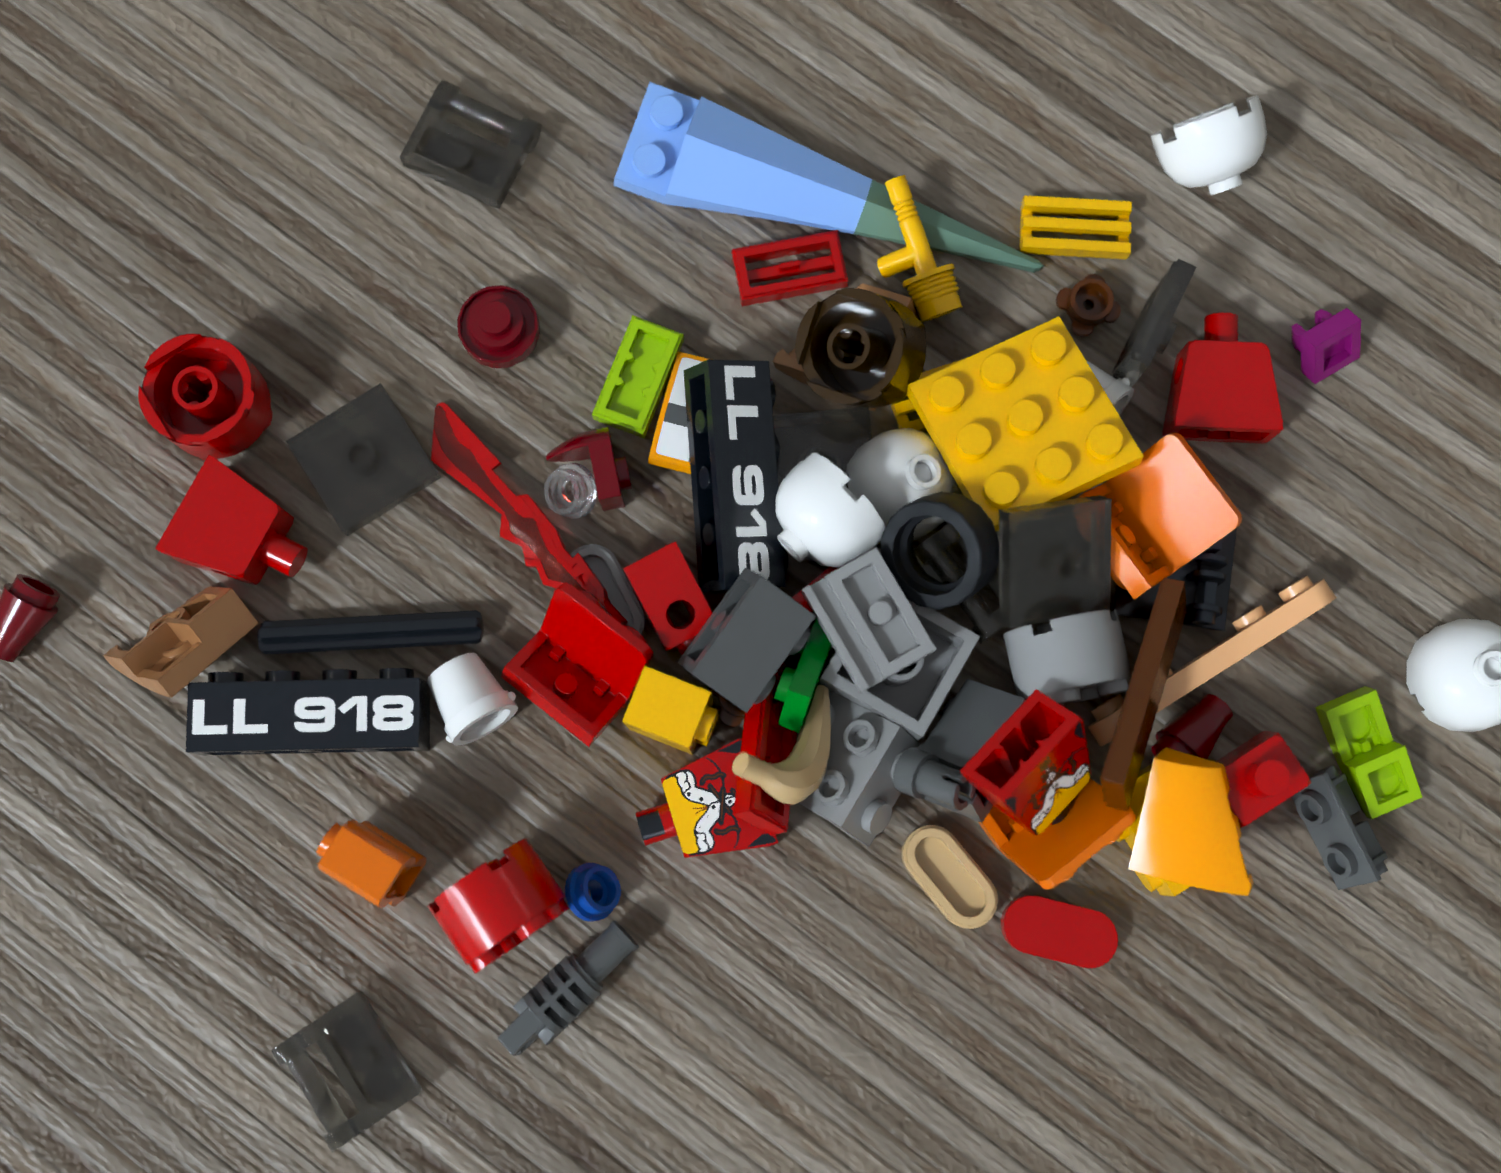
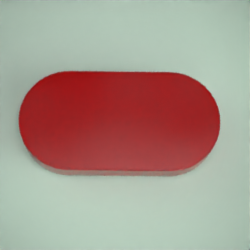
[1001,895,1118,968]

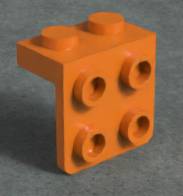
[1066,433,1242,600]
[978,778,1136,889]

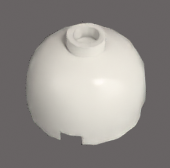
[1150,95,1267,195]
[845,428,959,540]
[776,452,886,568]
[1406,619,1501,732]

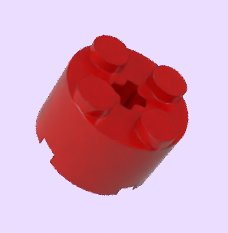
[138,334,273,460]
[427,838,570,974]

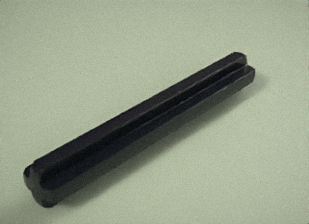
[258,610,484,655]

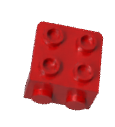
[501,582,653,747]

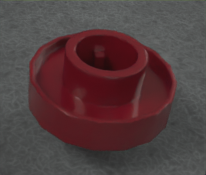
[457,285,540,369]

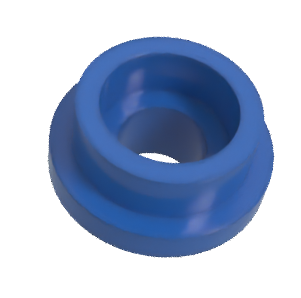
[565,863,621,922]

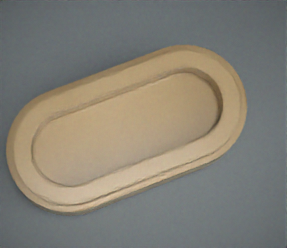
[901,825,998,929]

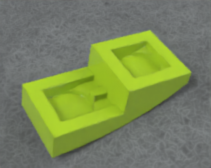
[1315,686,1422,819]

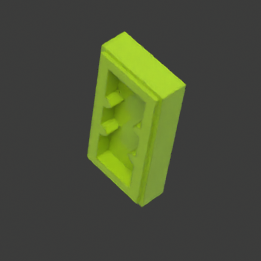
[592,315,684,439]

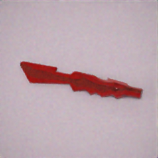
[431,402,628,625]

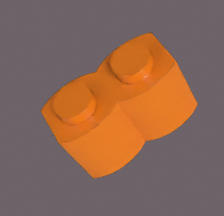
[317,819,427,908]

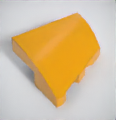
[1129,747,1253,896]

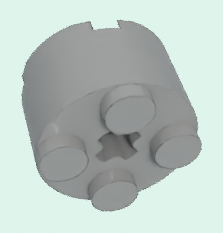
[1003,609,1132,704]

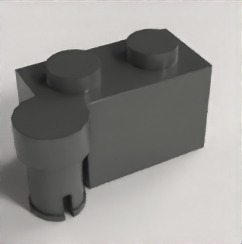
[893,679,1025,823]

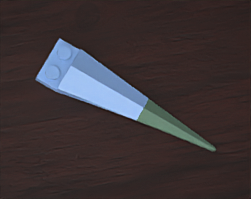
[614,82,1043,273]

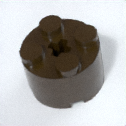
[795,288,926,408]

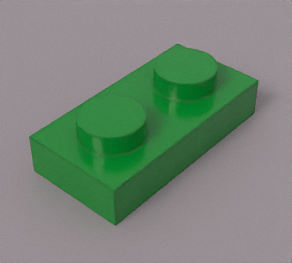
[774,619,832,733]

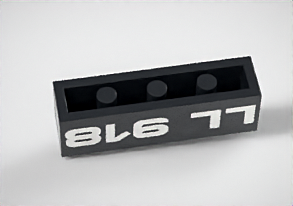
[683,359,788,594]
[186,668,430,756]

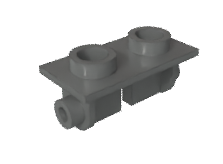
[1291,765,1388,890]

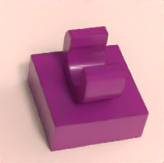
[1291,308,1361,384]

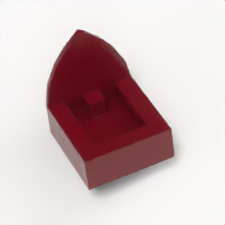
[546,427,632,511]

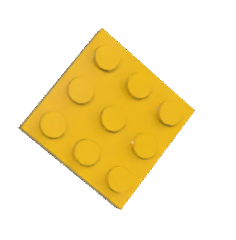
[907,316,1144,532]

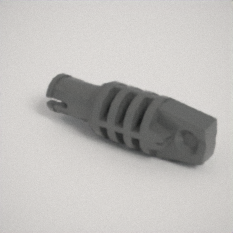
[498,920,639,1056]

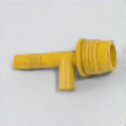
[877,175,963,322]

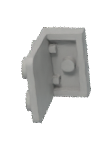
[797,690,920,847]

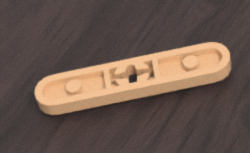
[1088,575,1337,747]

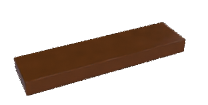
[1100,578,1187,811]

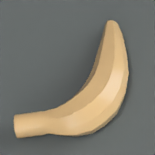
[732,685,831,805]

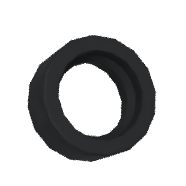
[881,492,1000,610]

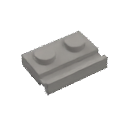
[801,548,936,694]

